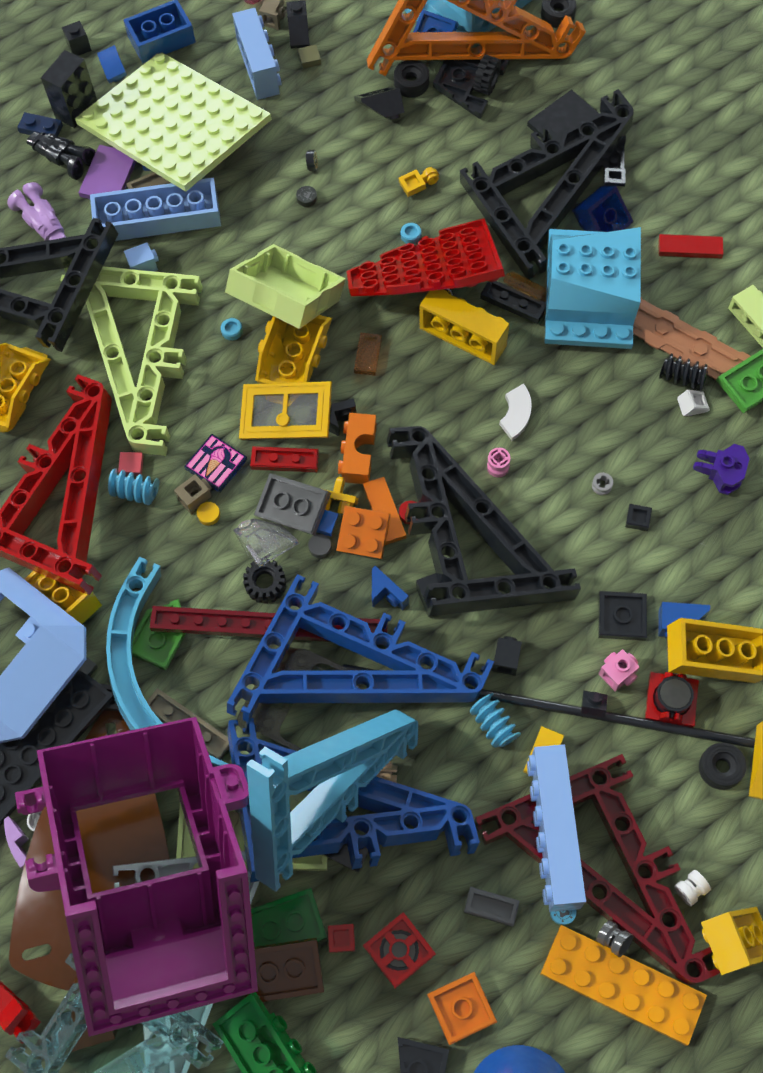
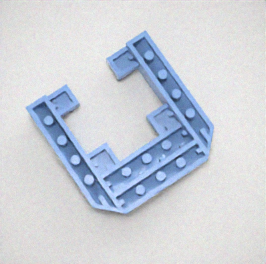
[0,567,87,743]

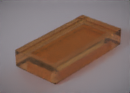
[503,271,546,300]
[354,333,382,376]

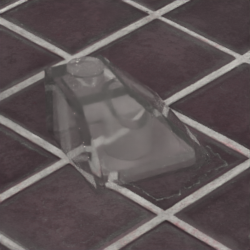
[233,518,299,567]

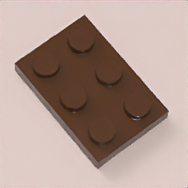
[245,937,324,1002]

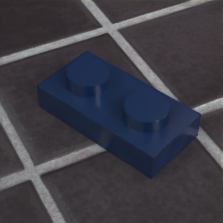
[17,112,63,136]

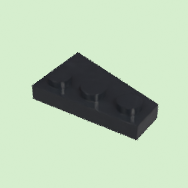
[397,1037,449,1073]

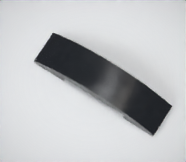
[603,135,626,187]

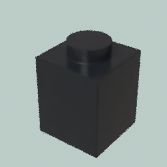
[62,21,92,56]
[492,636,522,676]

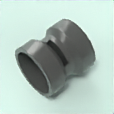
[597,920,633,957]

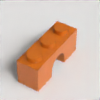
[338,413,377,484]

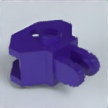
[693,444,750,495]

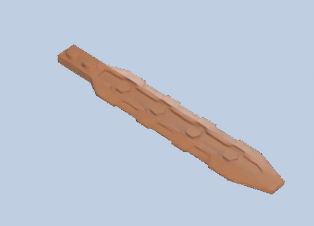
[633,297,751,380]

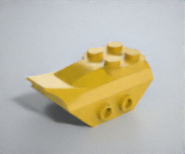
[255,315,332,407]
[0,343,51,433]

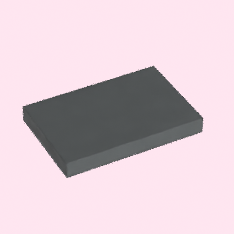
[254,473,331,536]

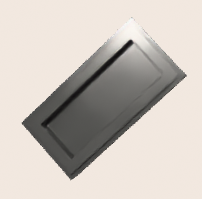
[464,887,520,927]

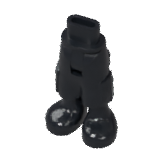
[27,132,96,180]

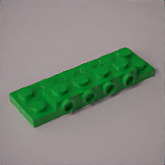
[212,992,317,1073]

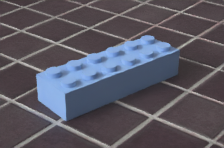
[90,177,221,241]
[527,744,586,912]

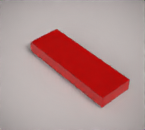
[658,234,723,259]
[250,446,319,472]

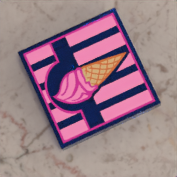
[184,434,247,492]

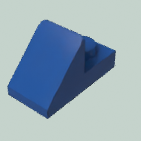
[372,566,409,610]

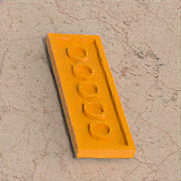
[540,925,707,1046]

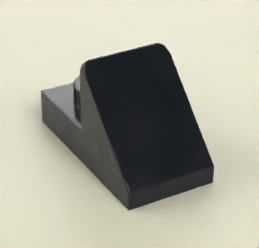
[311,398,356,436]

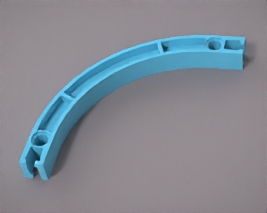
[106,557,228,767]

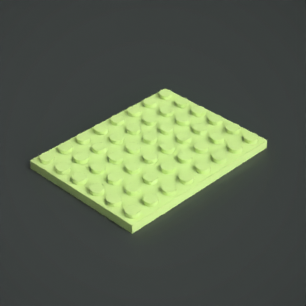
[75,53,272,192]

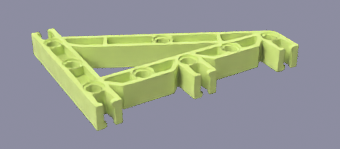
[60,266,202,456]

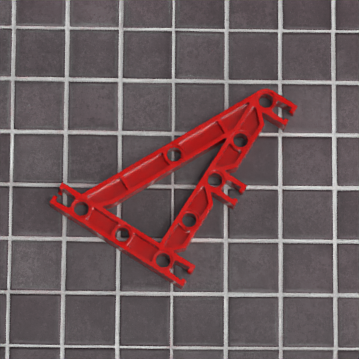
[0,374,112,595]

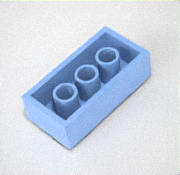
[232,8,282,100]

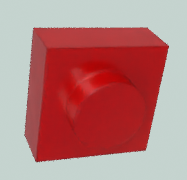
[328,924,355,953]

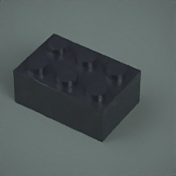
[41,50,97,128]

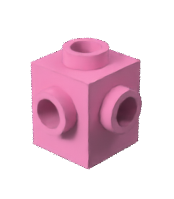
[599,649,639,692]

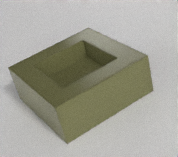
[297,45,321,69]

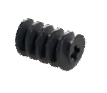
[659,353,708,392]

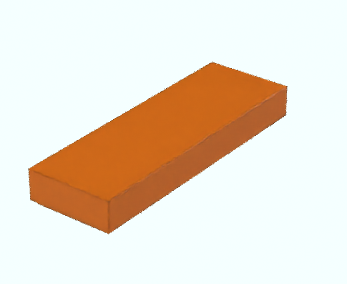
[363,477,407,545]

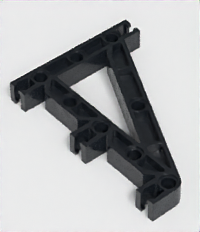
[460,89,634,280]
[0,218,118,352]
[387,426,581,617]

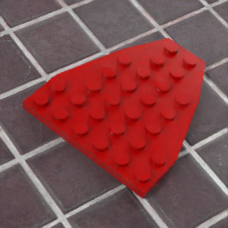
[347,218,505,296]

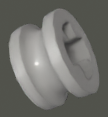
[592,472,613,495]

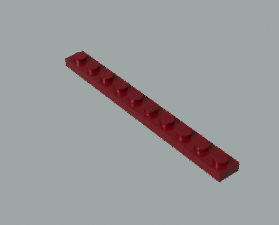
[150,606,388,645]

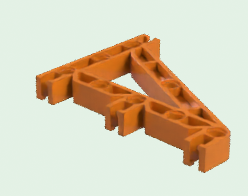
[367,0,586,76]

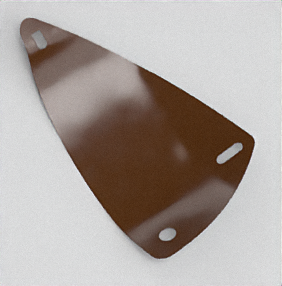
[9,710,169,992]

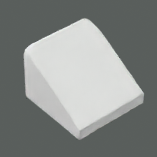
[677,390,710,416]

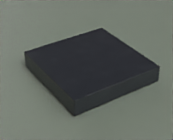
[598,591,647,641]

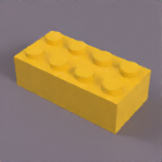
[420,289,509,365]
[667,618,763,683]

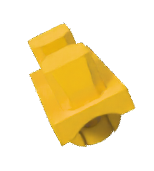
[323,476,359,514]

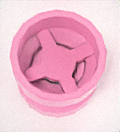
[487,448,511,478]

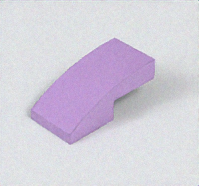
[4,816,29,869]

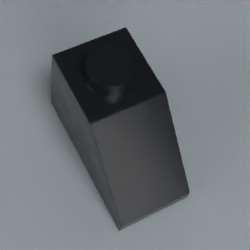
[286,0,310,49]

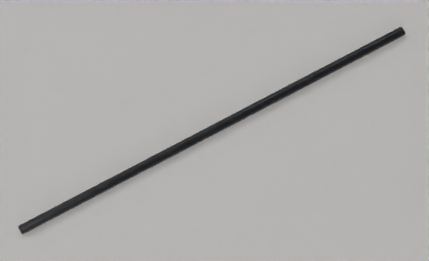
[342,664,755,748]

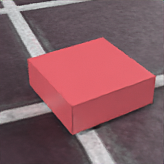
[118,452,144,476]

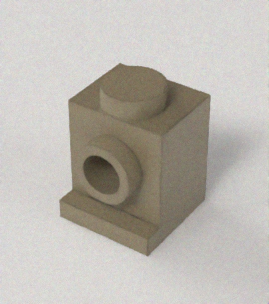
[259,0,285,30]
[174,474,212,515]

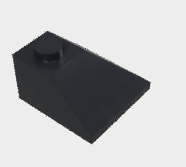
[354,86,405,120]

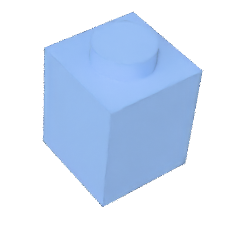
[124,243,159,272]

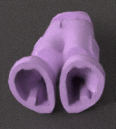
[7,182,66,241]

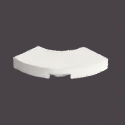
[499,384,531,441]

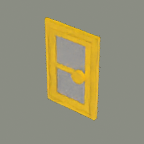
[239,381,332,440]

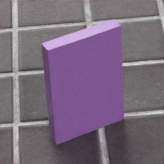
[78,145,136,199]

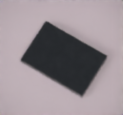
[527,89,599,140]

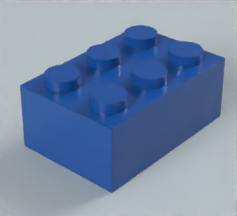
[123,0,196,63]

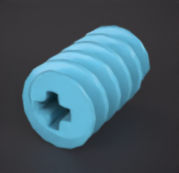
[108,468,160,505]
[470,693,521,748]

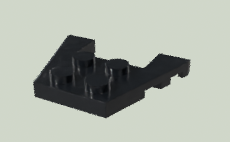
[433,59,510,119]

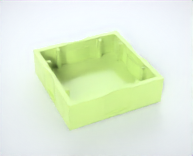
[225,244,346,329]

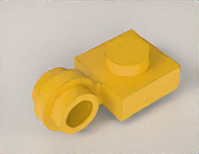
[398,167,439,197]

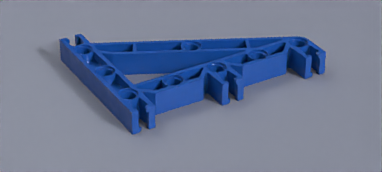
[227,574,494,723]
[227,718,480,882]

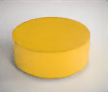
[197,502,220,526]

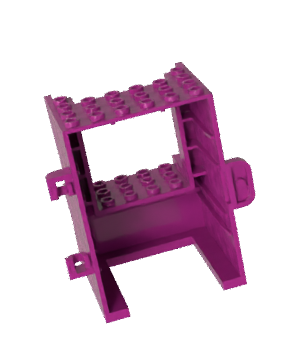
[15,717,258,1037]

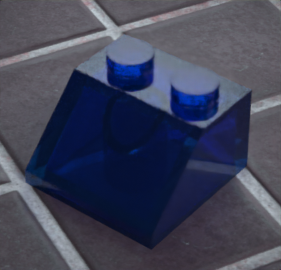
[572,186,634,232]

